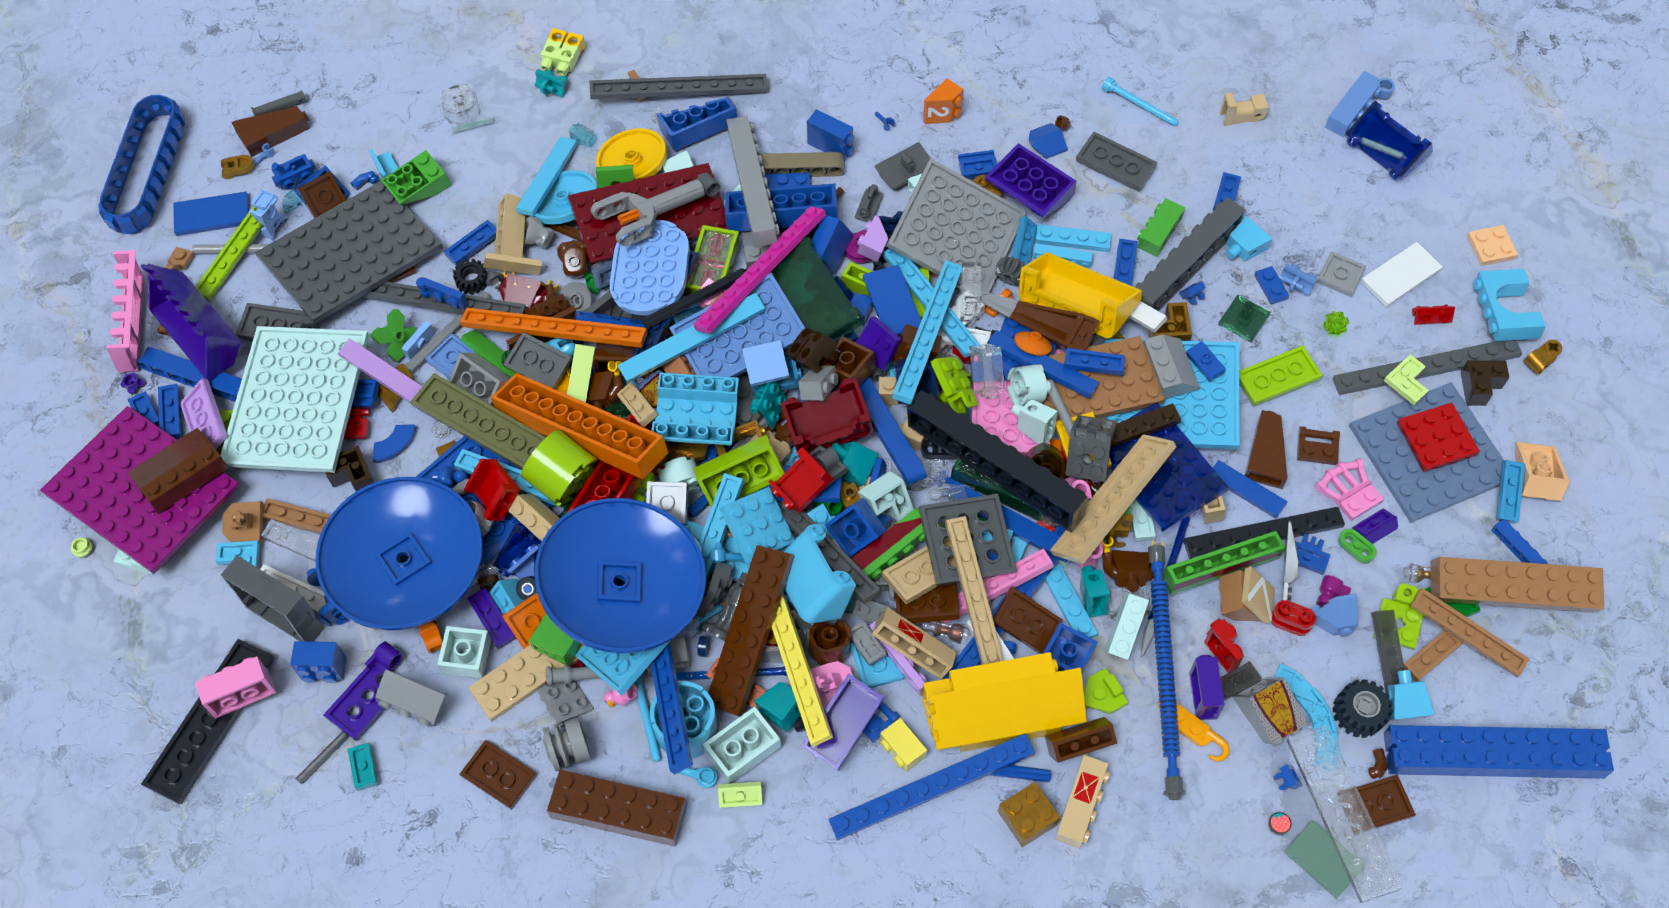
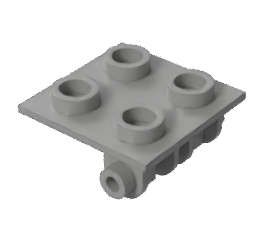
[537,681,593,728]

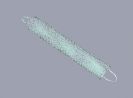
[447,115,499,134]
[1357,137,1407,159]

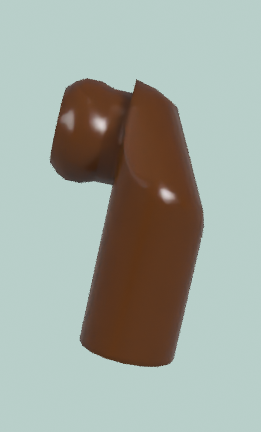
[1368,748,1388,779]

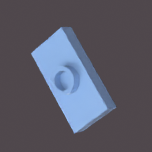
[402,321,435,360]

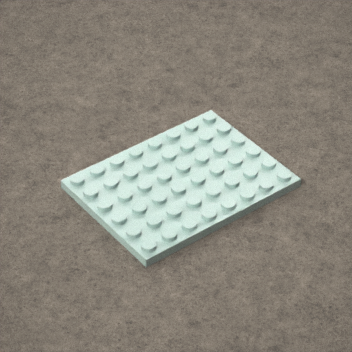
[220,326,369,473]

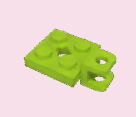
[931,357,978,414]
[1373,583,1423,650]

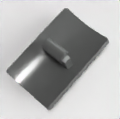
[875,142,932,190]

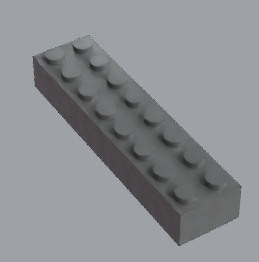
[1135,197,1246,311]

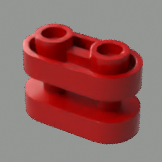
[1271,600,1316,636]

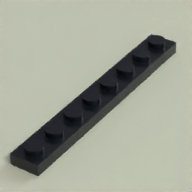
[1183,507,1345,559]

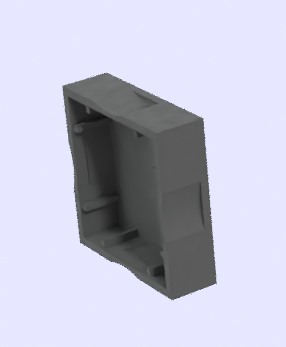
[221,555,324,642]

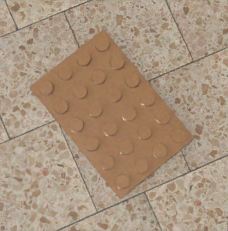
[1042,336,1165,422]

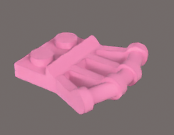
[1314,458,1384,521]

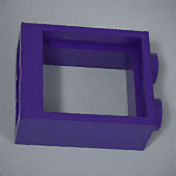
[1189,655,1225,720]

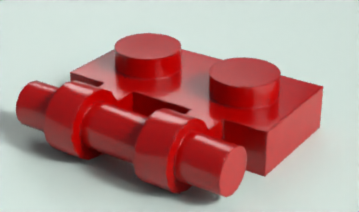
[343,407,370,440]

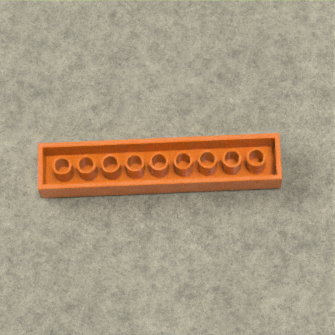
[490,373,668,479]

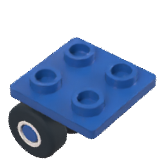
[507,543,541,600]

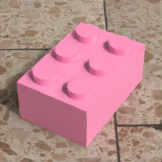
[195,656,276,719]

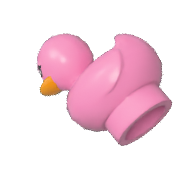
[604,684,638,708]

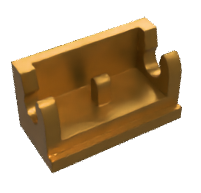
[1105,514,1133,548]

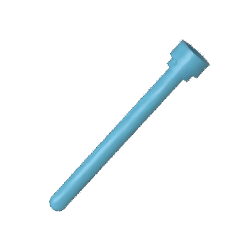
[1102,77,1178,126]
[633,672,661,762]

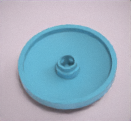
[534,170,598,224]

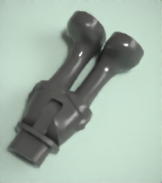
[701,572,747,641]

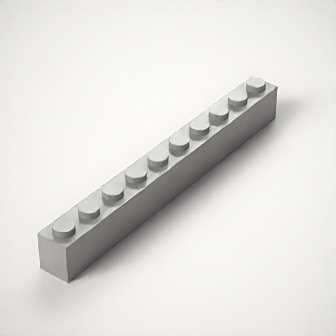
[726,116,780,247]

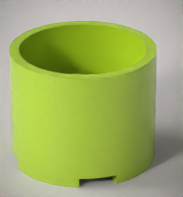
[521,430,598,507]

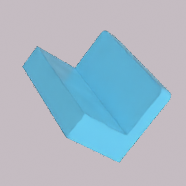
[369,149,398,179]
[489,579,524,615]

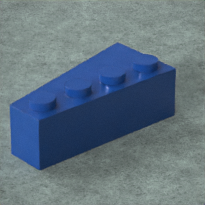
[656,97,737,151]

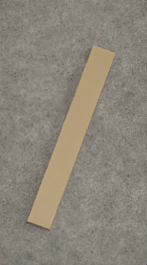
[945,516,1004,665]

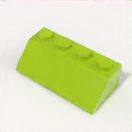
[694,434,784,508]

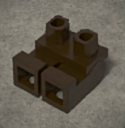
[785,328,841,373]

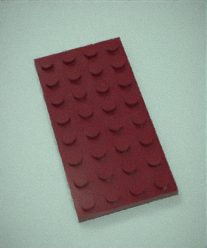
[568,163,727,265]

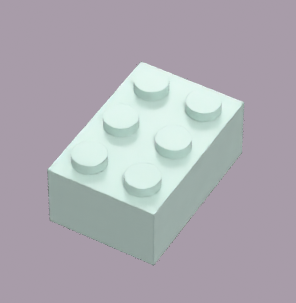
[703,707,781,784]

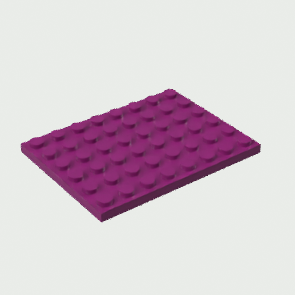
[40,406,240,575]

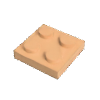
[1467,225,1518,266]

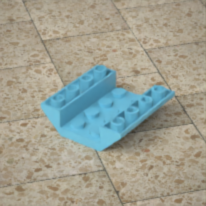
[652,373,739,445]

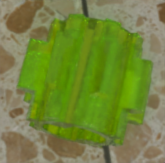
[1324,311,1349,335]

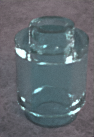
[569,123,597,147]

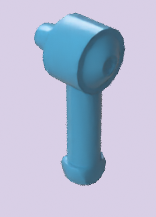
[710,542,745,563]

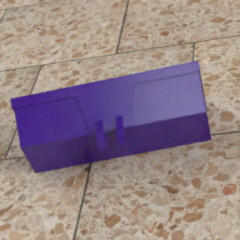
[140,263,241,381]

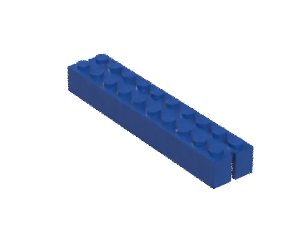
[1383,725,1614,779]

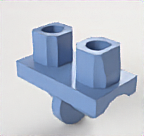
[1279,264,1317,296]

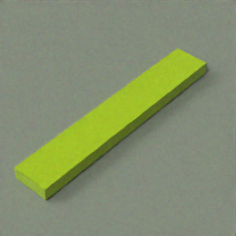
[196,207,264,301]

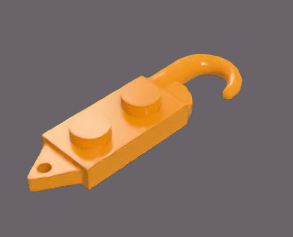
[1158,702,1230,762]

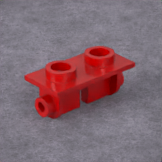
[1412,304,1455,325]

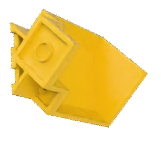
[922,652,1087,752]

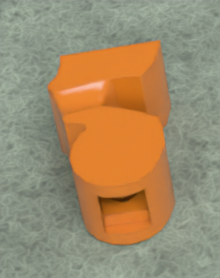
[418,619,443,653]

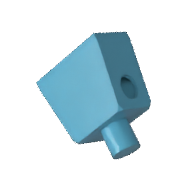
[1225,216,1273,261]
[1388,670,1435,720]

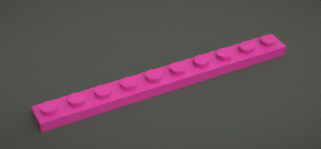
[693,207,826,334]

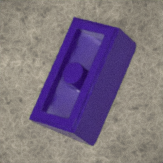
[1352,508,1398,544]

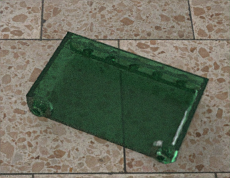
[744,236,862,341]

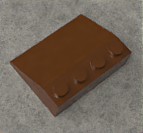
[128,427,228,514]

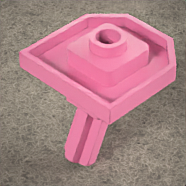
[810,661,853,709]

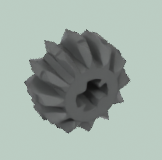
[995,256,1025,286]

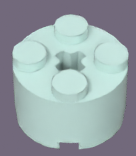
[1007,364,1051,406]
[657,457,701,493]

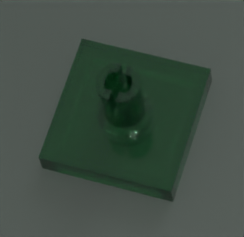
[1218,294,1271,343]

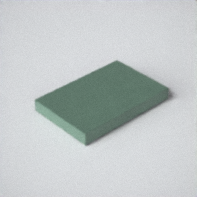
[1284,820,1365,899]

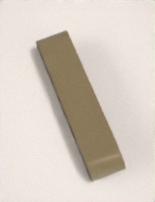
[760,152,844,177]

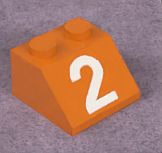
[923,78,964,124]

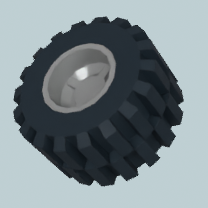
[1332,679,1393,738]

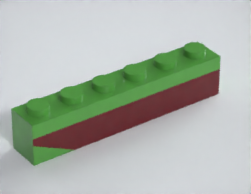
[849,509,926,602]
[1162,531,1285,595]

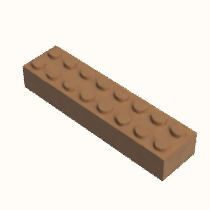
[1431,557,1604,613]

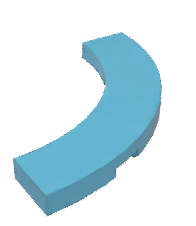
[1275,663,1339,773]

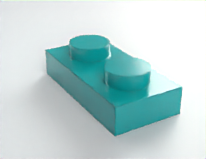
[348,743,378,791]

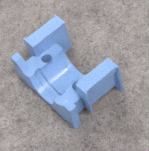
[249,189,288,240]

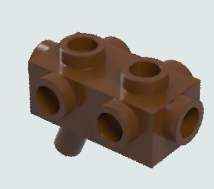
[525,284,569,317]

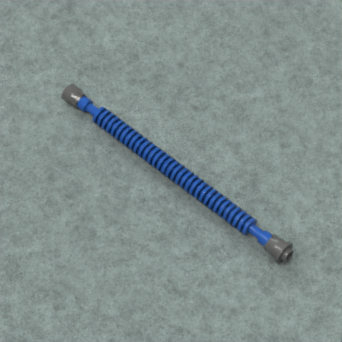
[1148,545,1186,800]

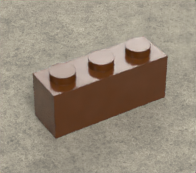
[1045,717,1117,763]

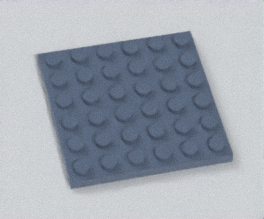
[1349,382,1504,523]

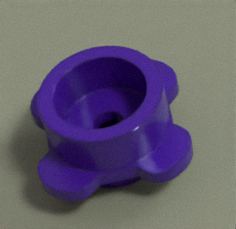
[120,373,144,394]

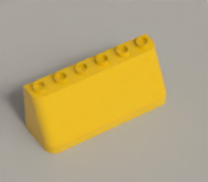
[1018,252,1142,338]

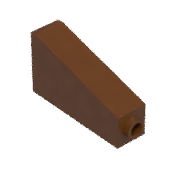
[231,106,310,157]
[1244,410,1287,489]

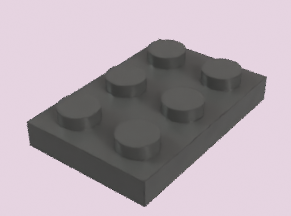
[503,332,573,389]

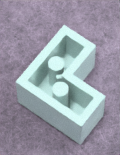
[858,471,914,521]

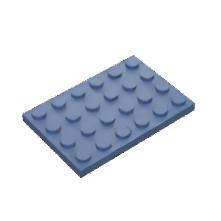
[669,273,805,378]

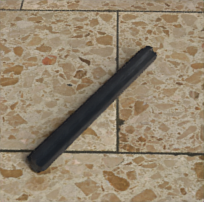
[642,268,746,328]

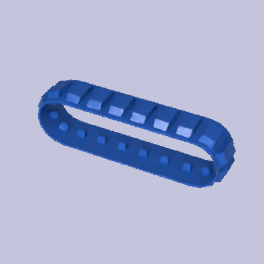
[98,95,185,234]

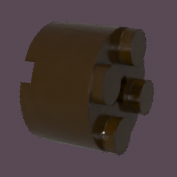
[1025,443,1066,479]

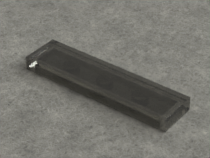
[1371,610,1405,693]

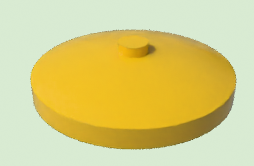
[596,128,667,185]

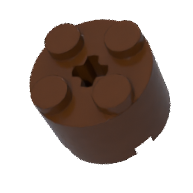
[809,620,851,666]

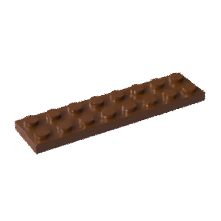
[708,545,795,717]

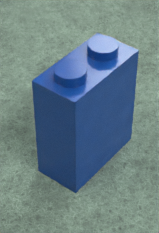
[807,109,854,161]
[805,215,853,273]

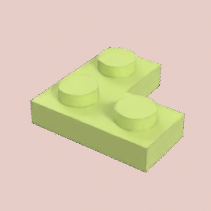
[1384,354,1429,406]

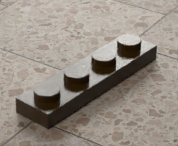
[1111,403,1181,448]

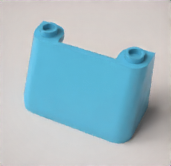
[784,523,856,623]

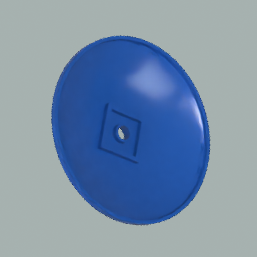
[315,477,483,631]
[535,498,706,653]

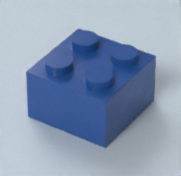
[825,498,887,557]
[1043,622,1098,674]
[290,641,346,683]

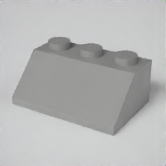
[1144,334,1200,399]
[449,353,511,408]
[375,670,446,727]

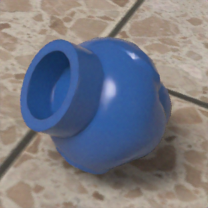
[432,466,467,488]

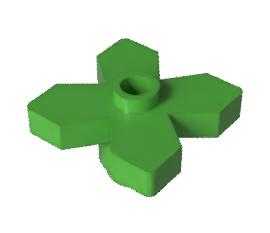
[370,309,417,362]

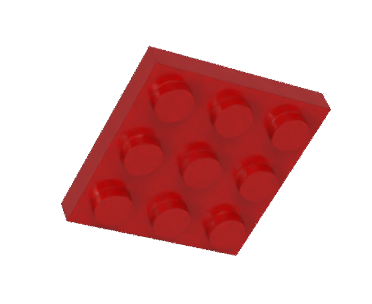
[1397,402,1480,472]

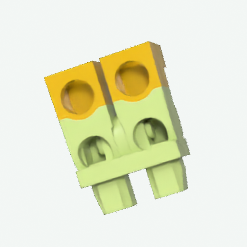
[540,28,586,76]

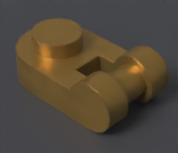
[220,155,254,179]

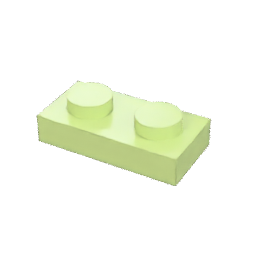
[718,782,762,808]

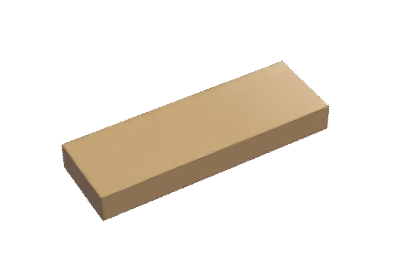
[483,252,542,276]
[617,382,658,428]

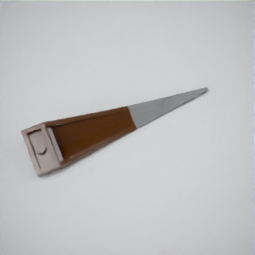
[956,284,1100,350]

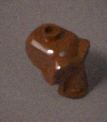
[557,240,589,278]

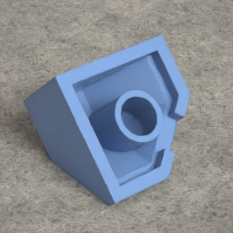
[1311,594,1358,636]

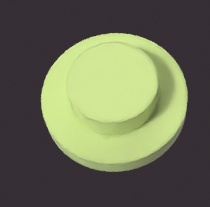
[71,538,92,557]

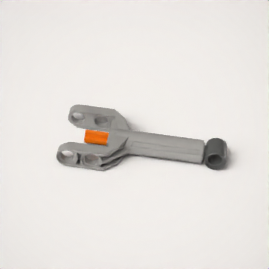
[591,173,720,247]

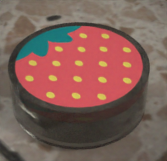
[1268,812,1292,836]

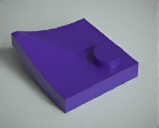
[856,316,902,371]

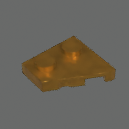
[661,441,710,466]

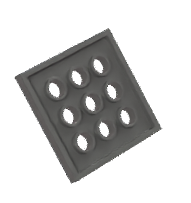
[918,494,1017,586]

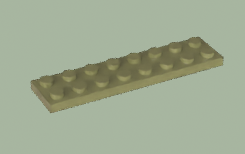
[410,373,546,469]

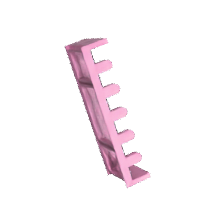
[106,250,144,372]

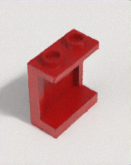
[768,447,834,513]
[464,458,520,521]

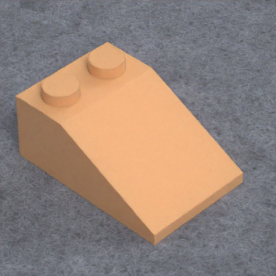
[1515,442,1570,501]

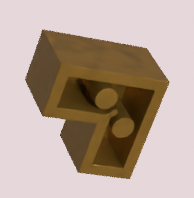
[1148,302,1192,341]

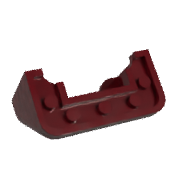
[780,378,874,457]

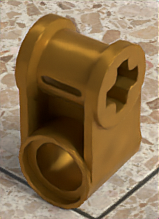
[1523,339,1562,375]

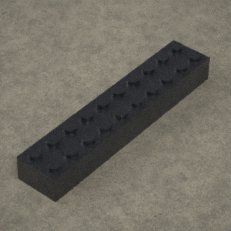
[907,390,1088,533]

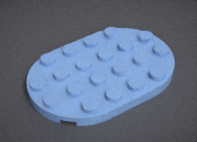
[610,220,690,315]

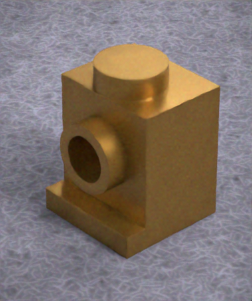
[841,482,860,510]

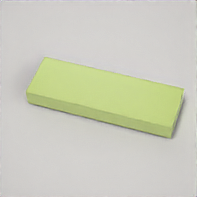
[567,344,595,403]

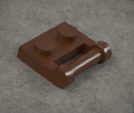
[1297,426,1340,465]

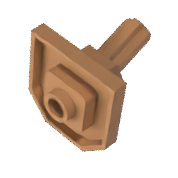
[222,501,263,542]

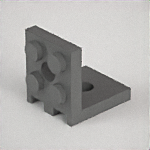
[1065,415,1117,482]

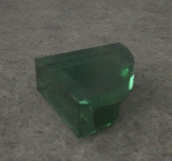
[603,401,631,417]

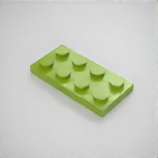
[1239,345,1323,406]

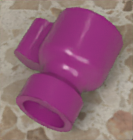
[1316,575,1351,608]

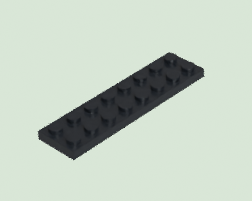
[141,639,275,804]

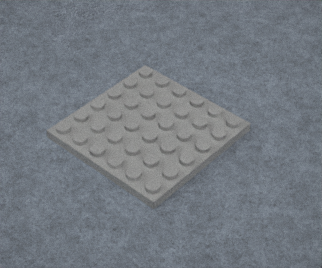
[886,158,1026,293]

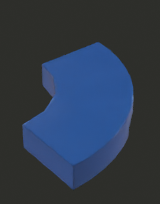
[372,424,416,463]

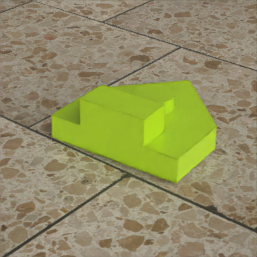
[1084,668,1129,715]

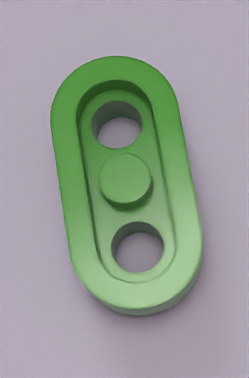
[1338,529,1377,563]

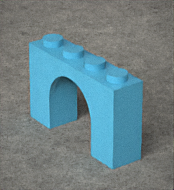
[1473,269,1546,341]

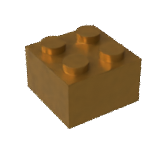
[998,782,1060,847]

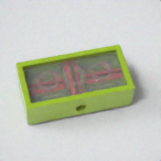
[684,225,740,296]

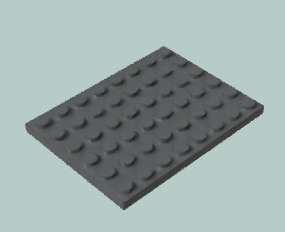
[255,181,443,323]

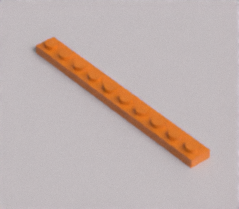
[460,308,648,348]

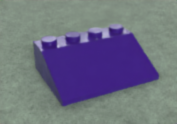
[985,143,1077,218]

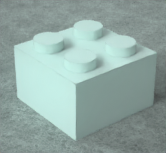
[437,626,492,678]

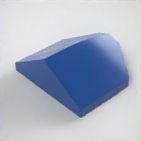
[1029,123,1068,159]

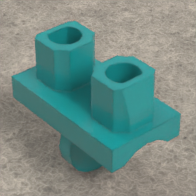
[535,69,568,97]

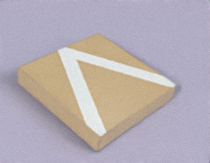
[1241,567,1275,624]

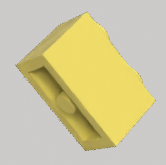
[879,718,927,772]

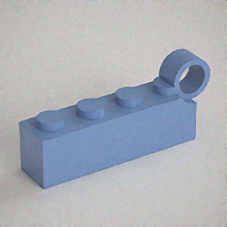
[1325,71,1395,138]

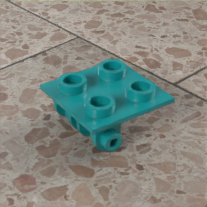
[750,381,787,430]

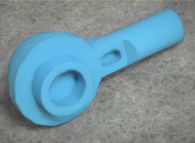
[679,767,718,788]

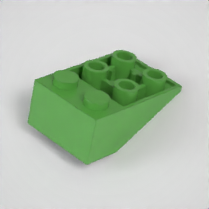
[381,150,451,205]

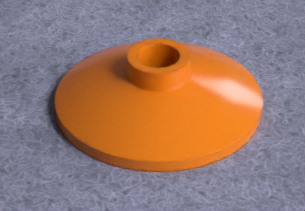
[1014,331,1052,356]

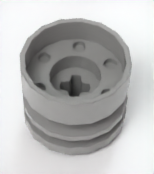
[543,717,591,771]

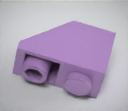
[857,215,888,262]

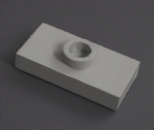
[850,621,887,666]

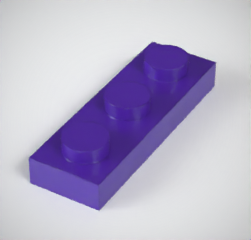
[467,588,516,649]

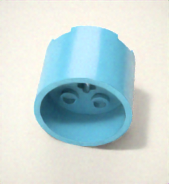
[650,681,718,759]

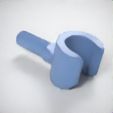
[253,143,274,166]

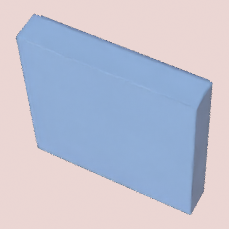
[742,340,789,387]

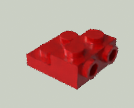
[1204,618,1244,675]

